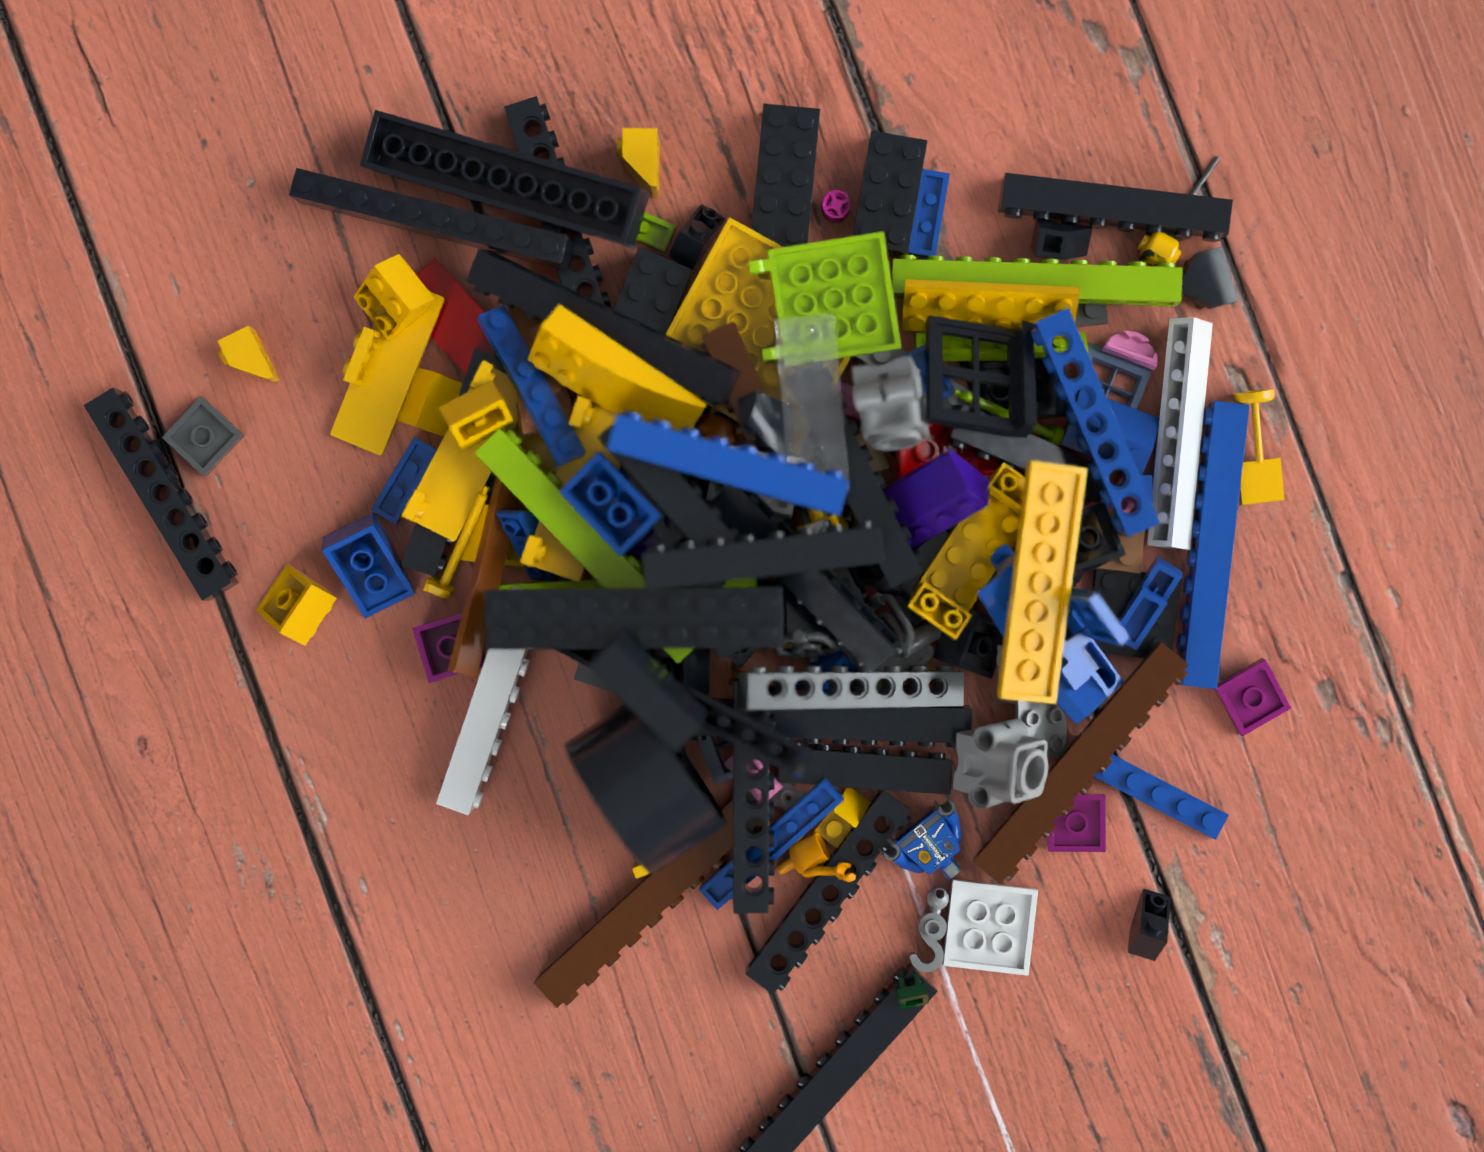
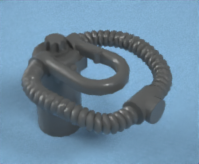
[868,592,941,658]
[774,630,841,662]

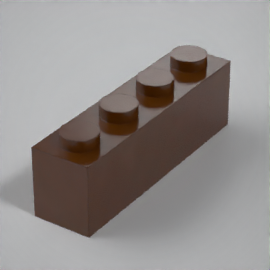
[700,322,765,444]

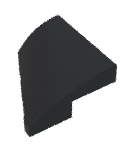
[738,390,793,462]

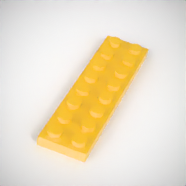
[996,461,1087,704]

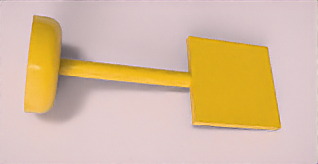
[1233,389,1284,505]

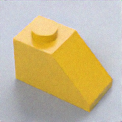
[218,326,280,382]

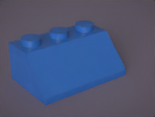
[1061,389,1160,475]
[560,451,661,556]

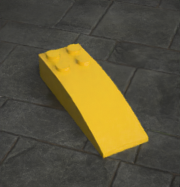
[527,305,706,432]

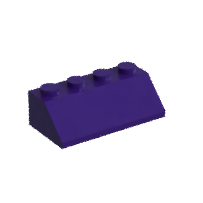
[882,449,989,549]

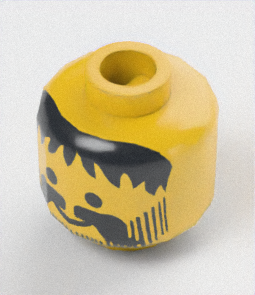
[1136,232,1181,267]

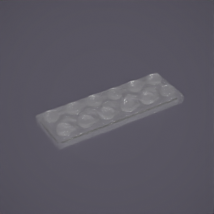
[775,314,850,492]

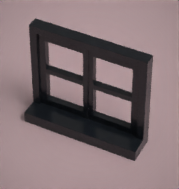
[925,315,1037,438]

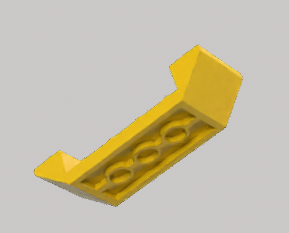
[907,462,1025,640]

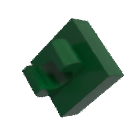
[897,974,929,1010]

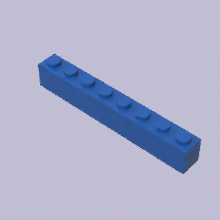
[607,411,849,516]

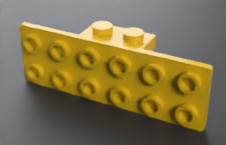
[330,291,445,456]

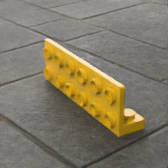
[402,360,518,541]
[520,396,621,582]

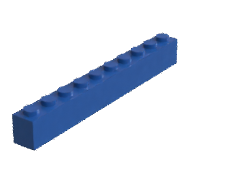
[1176,401,1250,689]

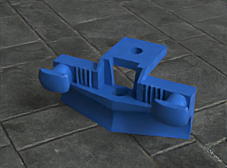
[976,544,1130,724]

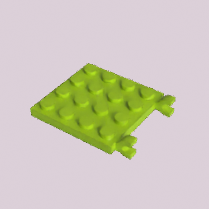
[749,232,901,367]

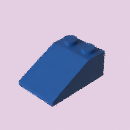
[322,512,415,619]

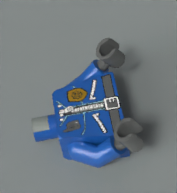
[878,794,962,879]

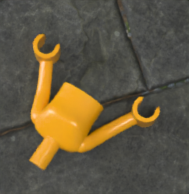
[776,833,856,882]

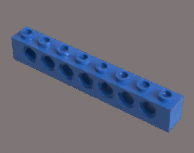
[1031,308,1160,537]

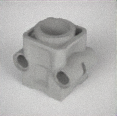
[852,356,930,451]
[953,718,1048,809]

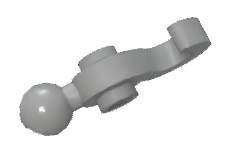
[909,887,949,972]

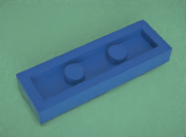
[907,169,950,258]
[371,436,437,525]

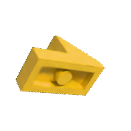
[814,787,871,848]

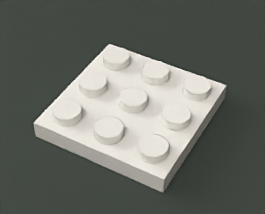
[942,879,1038,976]

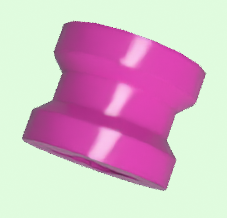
[821,190,850,223]

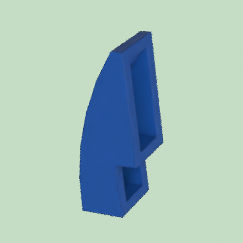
[1118,556,1183,650]

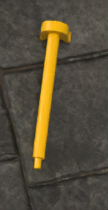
[423,485,489,599]

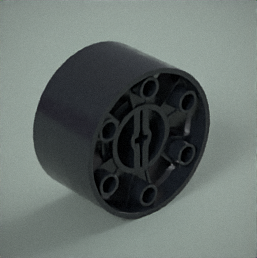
[564,702,727,875]

